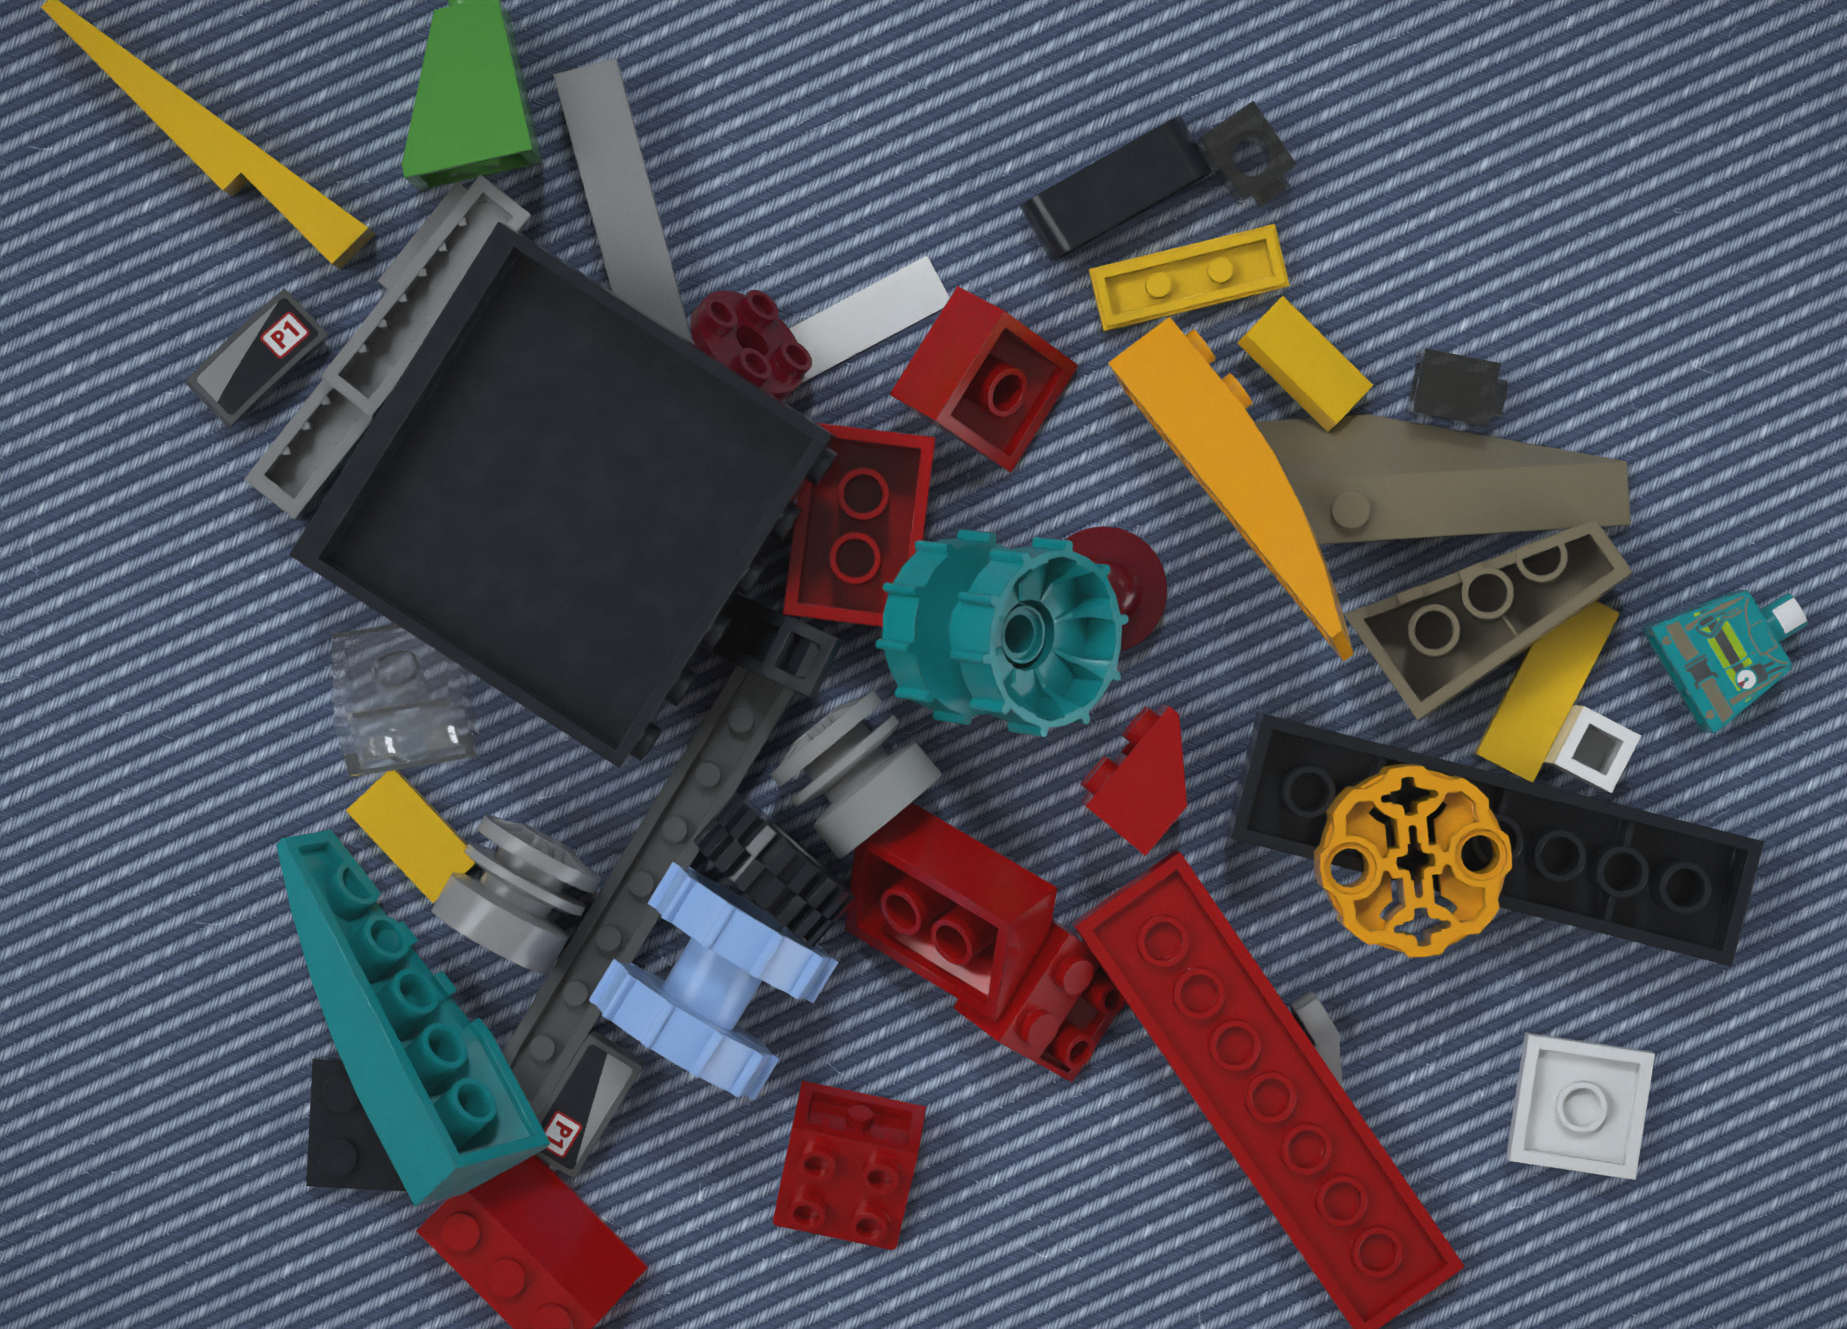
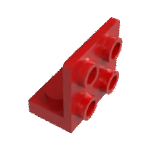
[772,1080,926,1250]

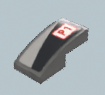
[185,288,329,429]
[535,1029,646,1179]

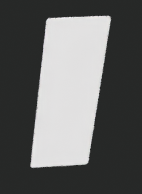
[789,257,949,383]

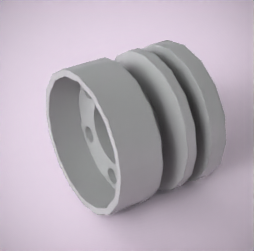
[770,690,942,859]
[431,813,602,975]

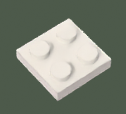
[1506,1032,1655,1180]

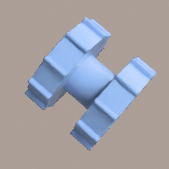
[589,862,838,1100]

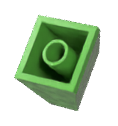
[402,0,543,191]

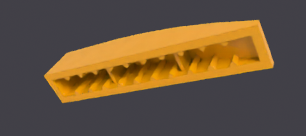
[1108,317,1354,662]

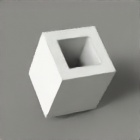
[1544,705,1641,793]

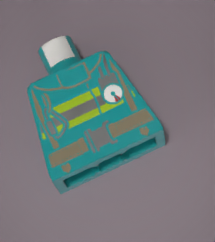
[1641,590,1808,733]

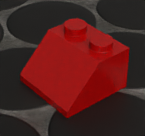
[889,286,1079,473]

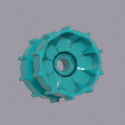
[875,529,1129,737]

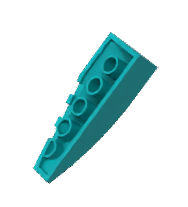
[276,829,551,1207]

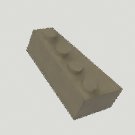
[1344,519,1633,722]

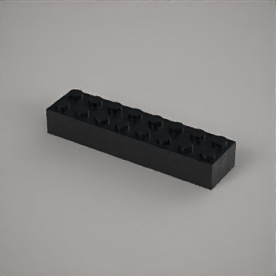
[1225,712,1764,966]

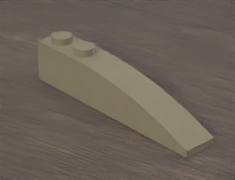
[1249,414,1631,550]

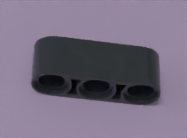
[1020,116,1212,262]

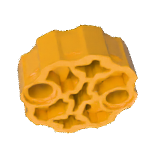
[1314,764,1512,957]

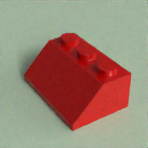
[845,802,1057,1021]
[416,1155,648,1329]

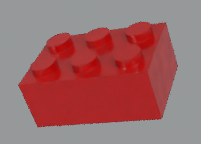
[783,423,936,627]

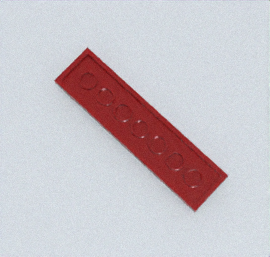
[1071,849,1465,1329]

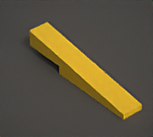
[41,0,376,269]

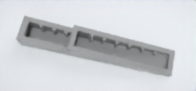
[553,58,694,344]
[244,174,532,521]

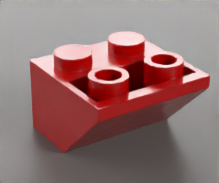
[1080,704,1187,856]
[953,918,1126,1083]

